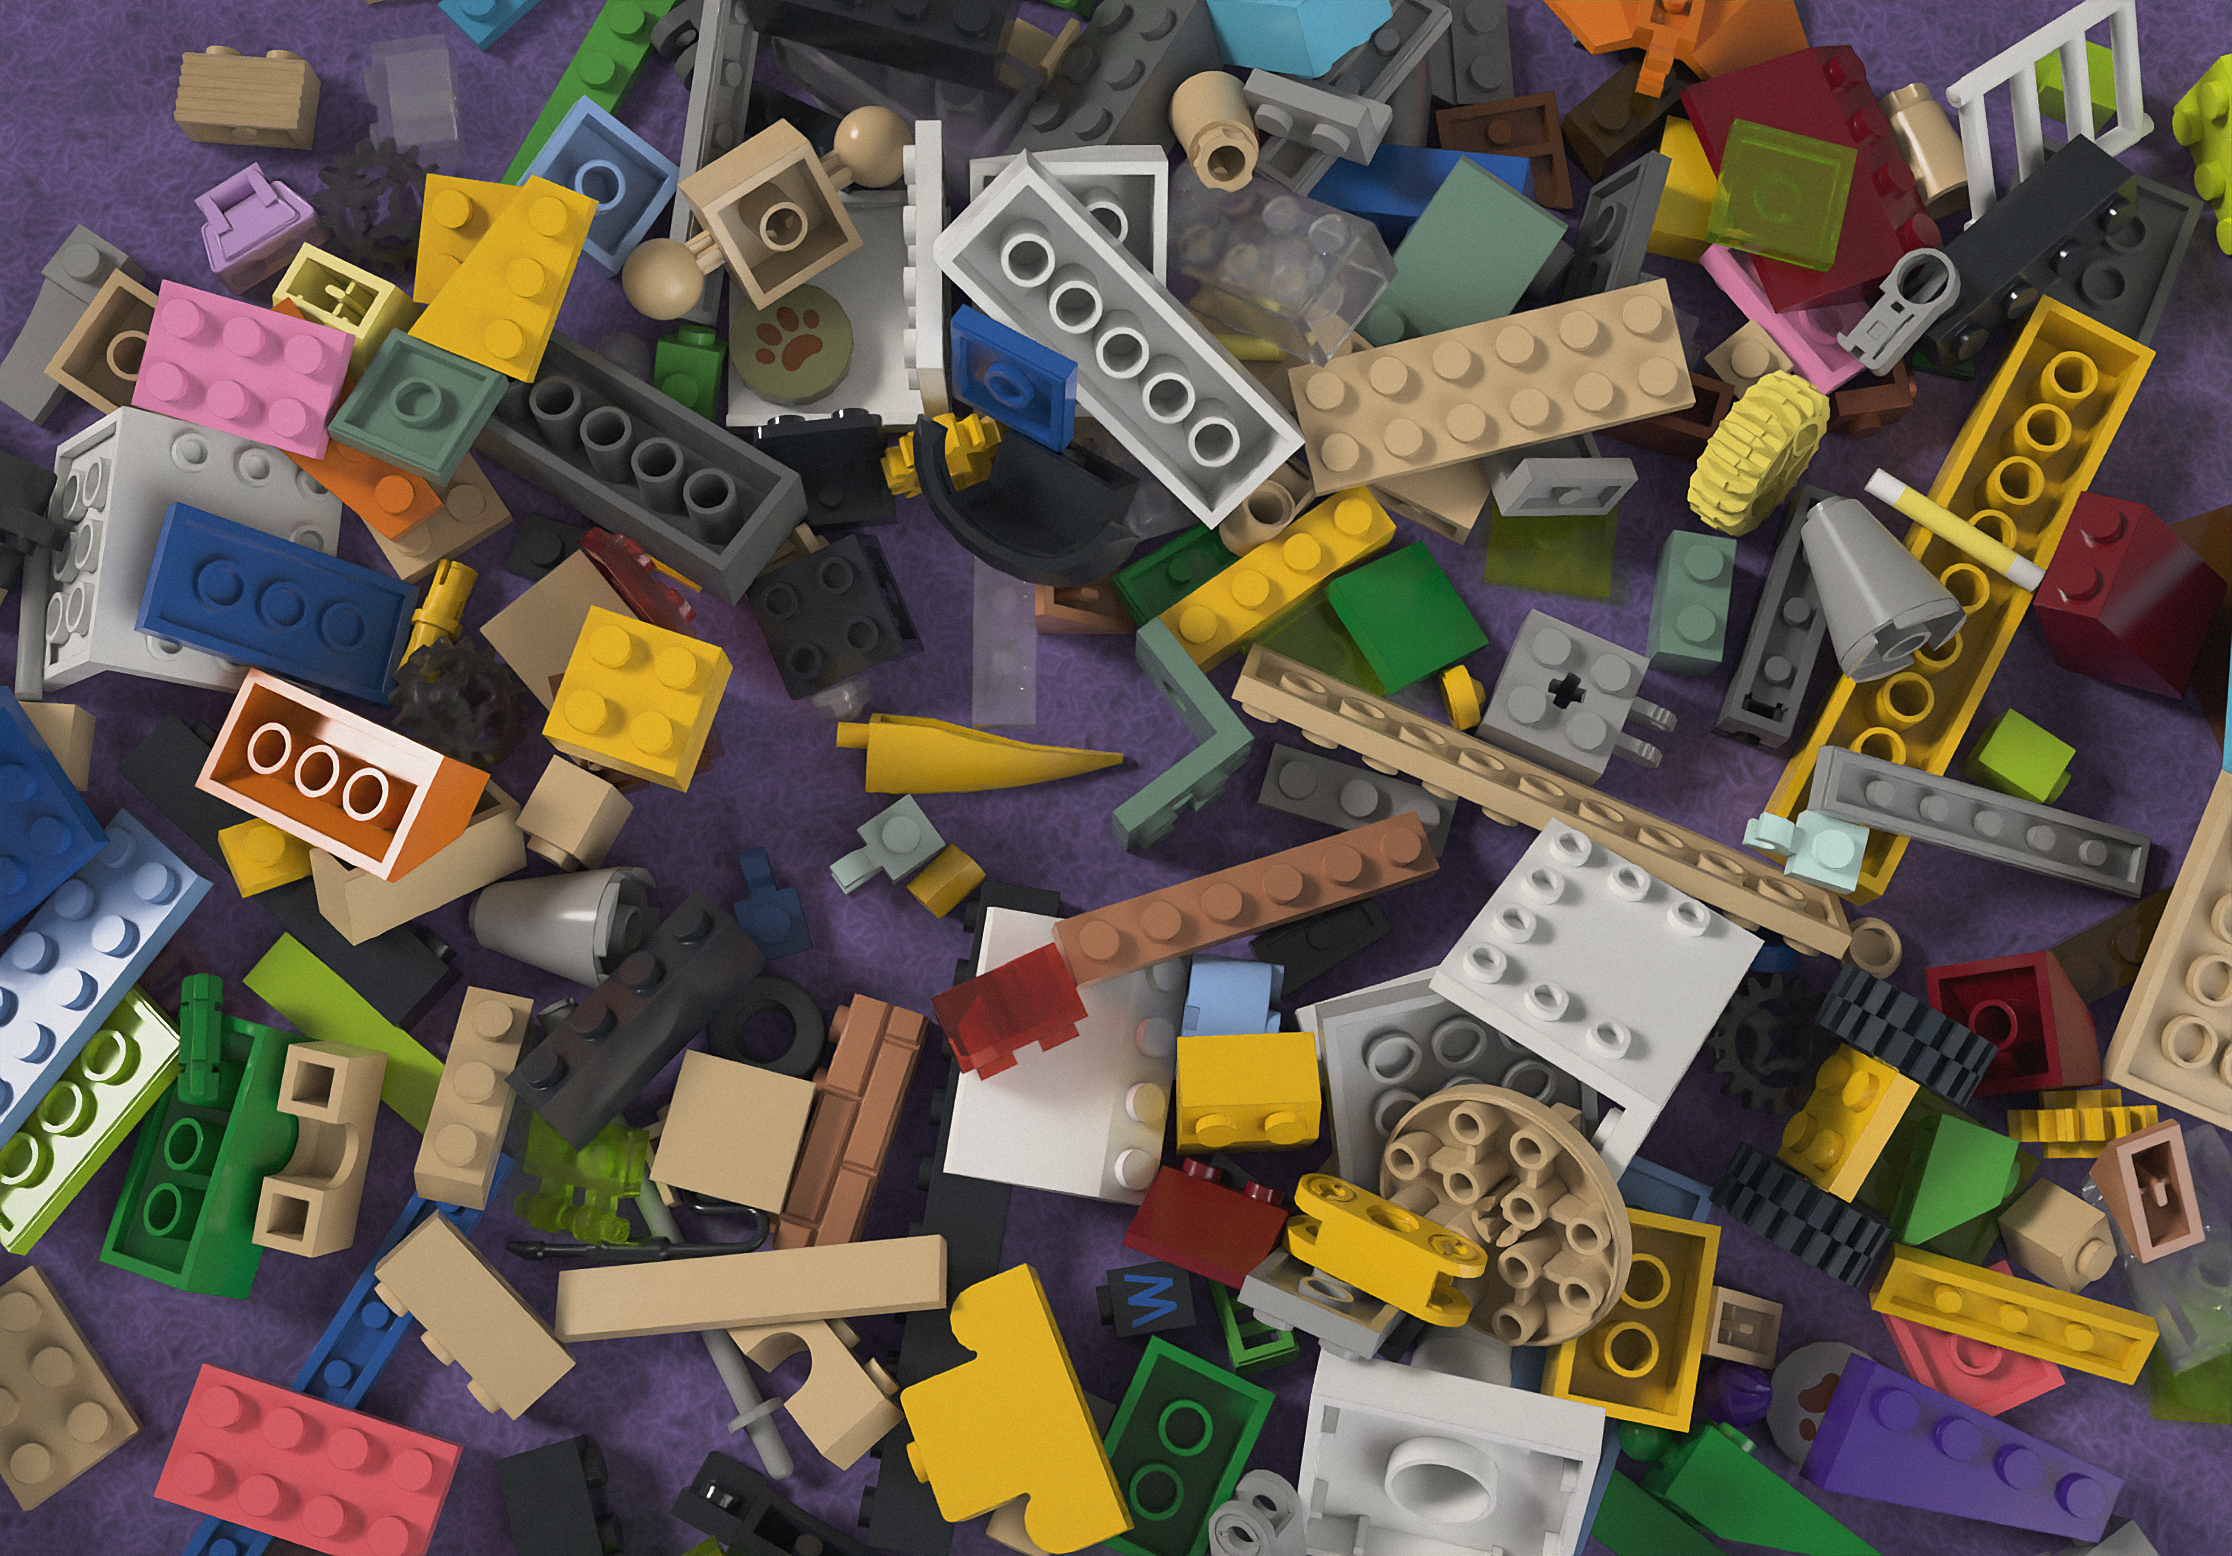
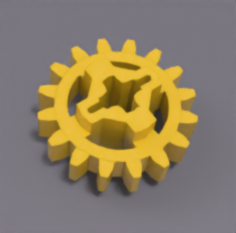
[880,412,1012,498]
[2006,1089,2158,1158]

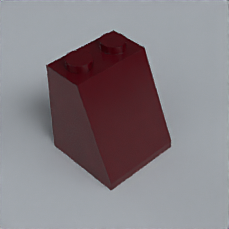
[2033,491,2228,700]

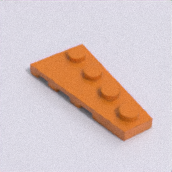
[270,297,446,543]

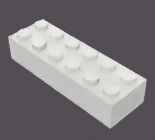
[933,148,1306,530]

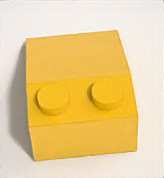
[1176,1032,1322,1156]

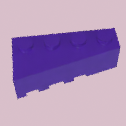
[1798,1352,2125,1543]

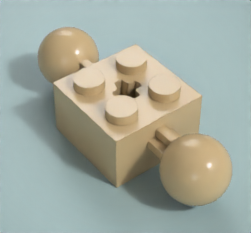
[622,106,914,320]

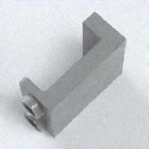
[1480,432,1639,516]

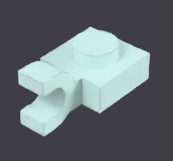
[830,794,946,895]
[1742,810,1870,895]

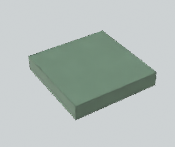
[327,327,510,487]

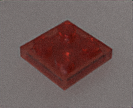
[576,526,702,640]

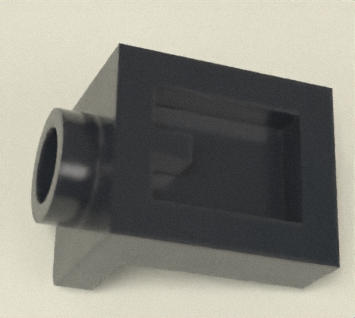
[669,1450,768,1546]

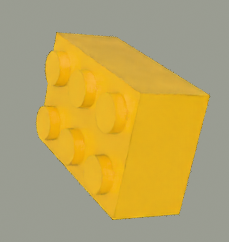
[1540,1207,1721,1433]

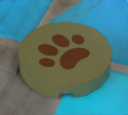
[729,283,854,406]

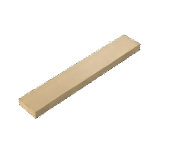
[554,1234,947,1343]

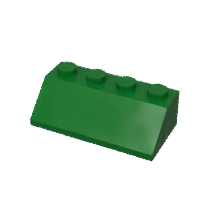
[99,1004,323,1300]

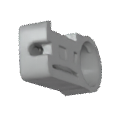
[1837,248,1961,376]

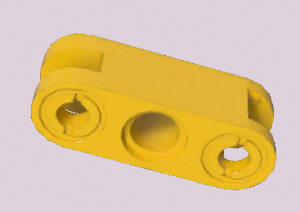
[1281,1173,1488,1327]

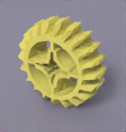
[1687,369,1830,537]

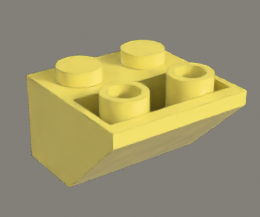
[272,242,425,384]

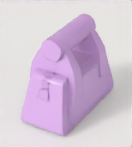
[194,162,331,295]

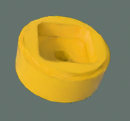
[1438,664,1486,731]

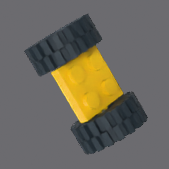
[1708,963,1999,1288]

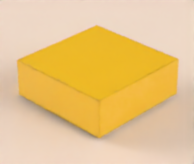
[905,844,986,919]

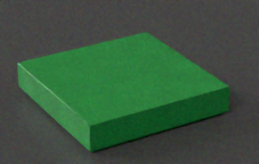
[1323,540,1490,696]

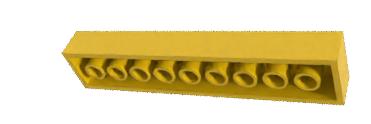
[1747,294,2156,907]

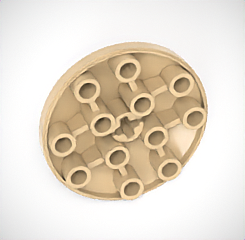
[1380,1084,1632,1346]

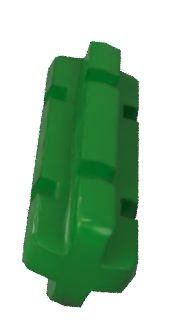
[177,973,224,1105]

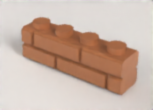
[767,993,933,1250]

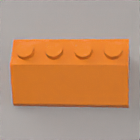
[195,667,491,883]

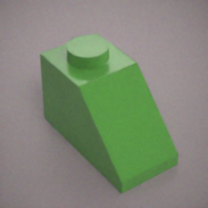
[1885,1113,2020,1246]

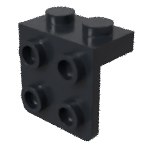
[753,408,898,536]

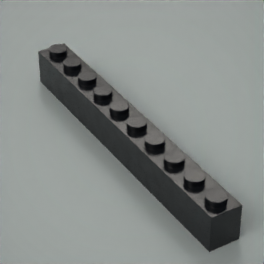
[858,879,1061,1556]

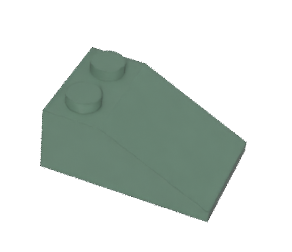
[1348,154,1569,347]

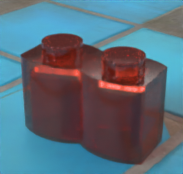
[929,942,1088,1081]

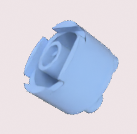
[1173,953,1284,1080]

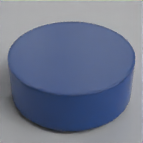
[1744,926,1800,973]

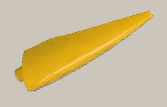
[836,712,1124,794]

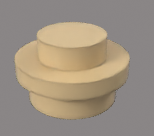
[1838,917,1902,980]

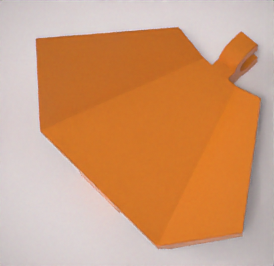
[1543,0,1810,98]

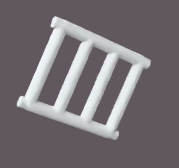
[1946,0,2154,231]

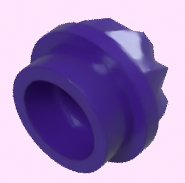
[1703,1361,1773,1429]

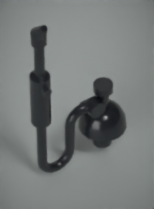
[505,1188,770,1264]

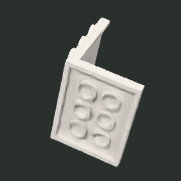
[726,120,952,434]
[43,406,343,695]
[1429,817,1765,1184]

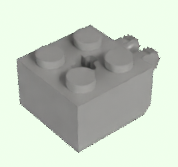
[1473,608,1678,787]

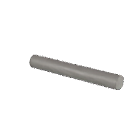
[14,547,52,702]

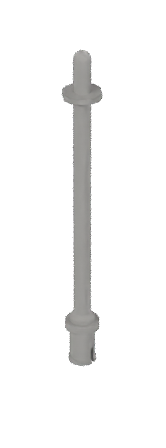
[536,997,794,1480]

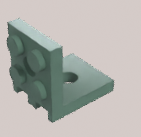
[1111,615,1254,853]

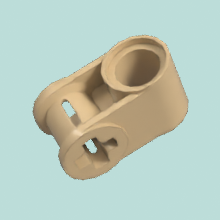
[1219,454,1316,557]

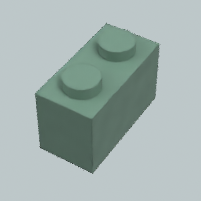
[1645,530,1737,678]

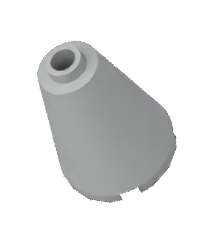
[1801,496,1967,683]
[469,865,660,989]

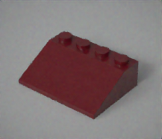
[1679,45,1944,314]

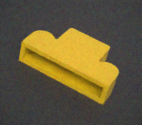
[900,1263,1135,1554]

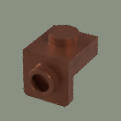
[1825,357,1916,440]

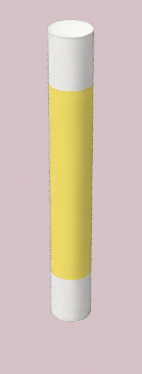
[1864,468,2046,592]

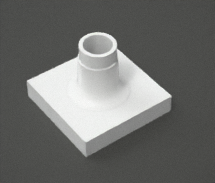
[1297,1322,1606,1556]

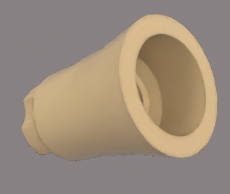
[1168,71,1259,193]
[1878,83,1971,222]

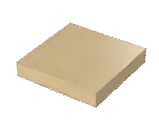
[480,549,640,712]
[649,1049,817,1214]

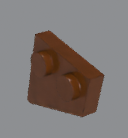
[1431,91,1574,212]

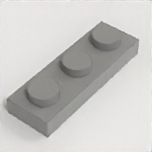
[1256,743,1458,861]

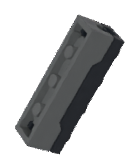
[1710,483,1866,754]

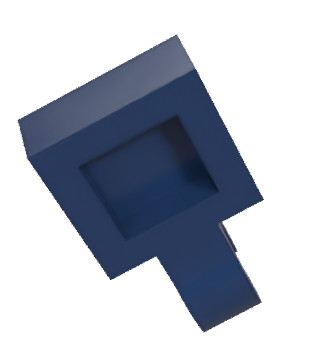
[733,846,814,962]

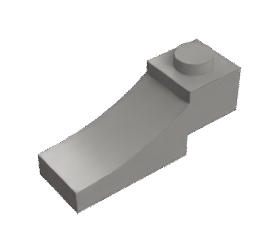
[0,223,146,428]

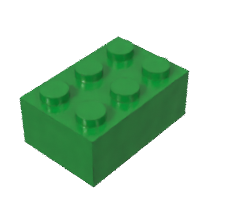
[1099,1334,1276,1556]

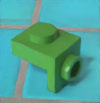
[653,324,729,423]

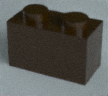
[1561,50,1697,185]

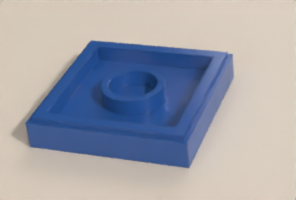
[951,304,1078,453]

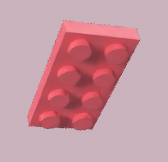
[153,1362,464,1556]

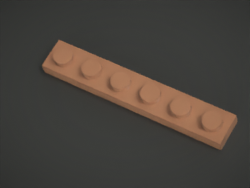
[1051,810,1440,991]

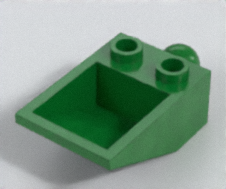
[1618,1407,1883,1556]

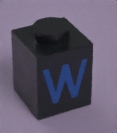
[1095,1261,1197,1338]

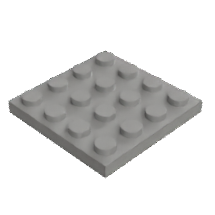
[1315,978,1600,1197]

